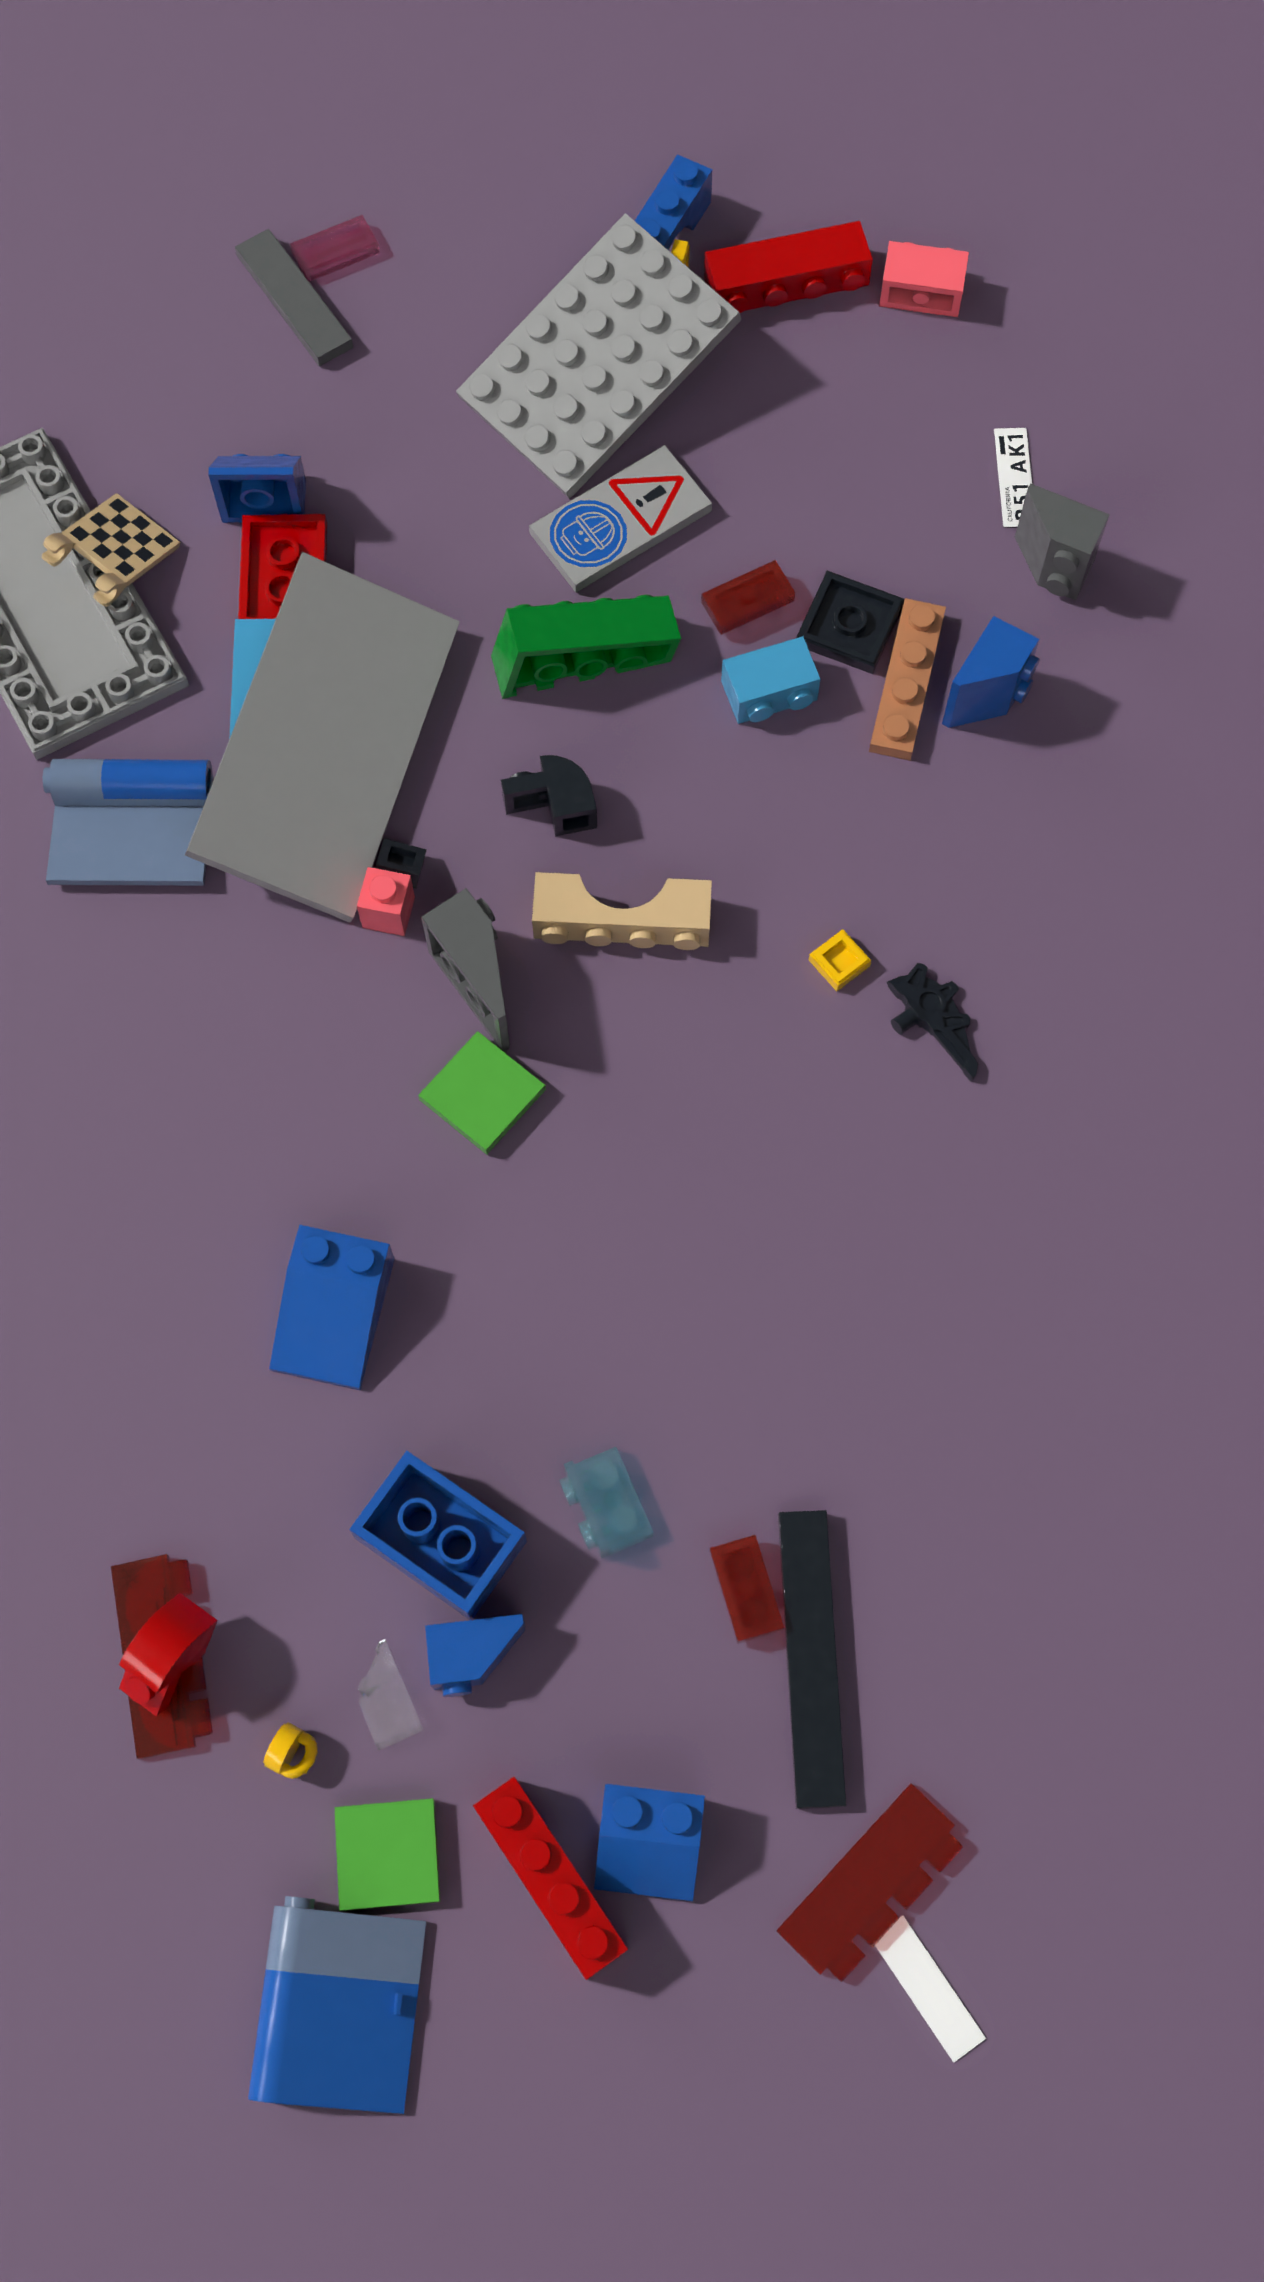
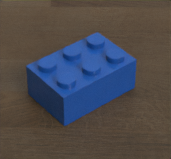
[349,1450,527,1620]

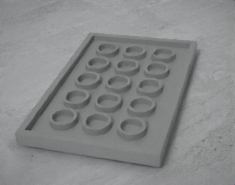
[456,213,742,499]

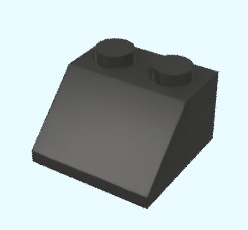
[1015,483,1110,600]

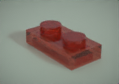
[701,560,795,635]
[709,1535,784,1644]

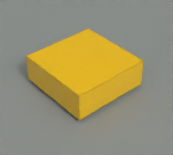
[808,929,872,992]

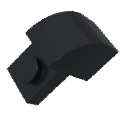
[501,755,597,837]

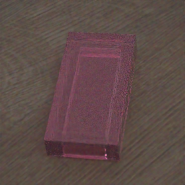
[290,215,380,282]

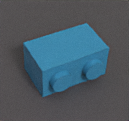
[721,636,820,724]

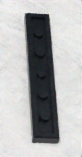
[778,1510,846,1809]

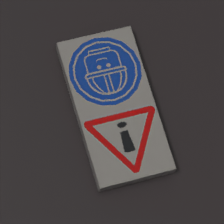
[529,445,712,593]

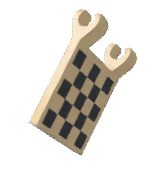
[41,493,180,607]

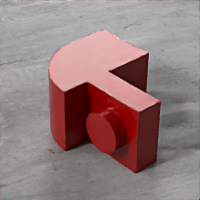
[119,1593,218,1717]

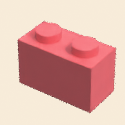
[879,241,969,317]

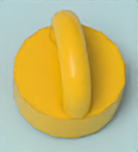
[263,1722,318,1779]

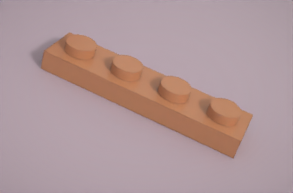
[869,598,946,761]

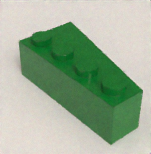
[491,595,681,699]

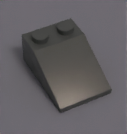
[421,888,510,1052]

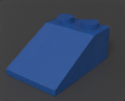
[269,1225,395,1390]

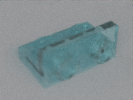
[559,1447,654,1559]

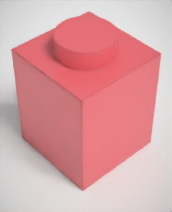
[357,867,415,936]

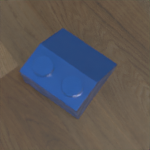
[208,454,306,523]
[942,616,1040,728]
[594,1784,705,1902]

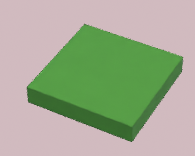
[418,1031,546,1155]
[334,1798,441,1911]

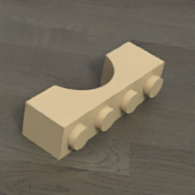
[532,872,712,950]

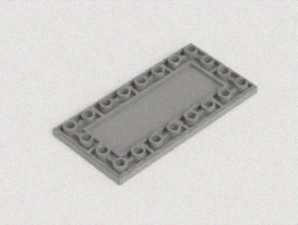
[0,427,189,760]
[185,552,460,922]

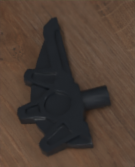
[887,963,978,1082]

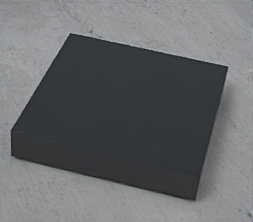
[796,570,905,674]

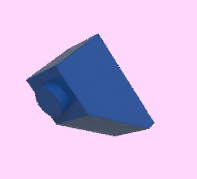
[425,1614,525,1697]

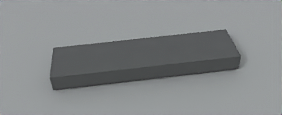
[235,229,353,366]

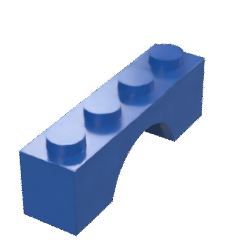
[635,154,713,250]

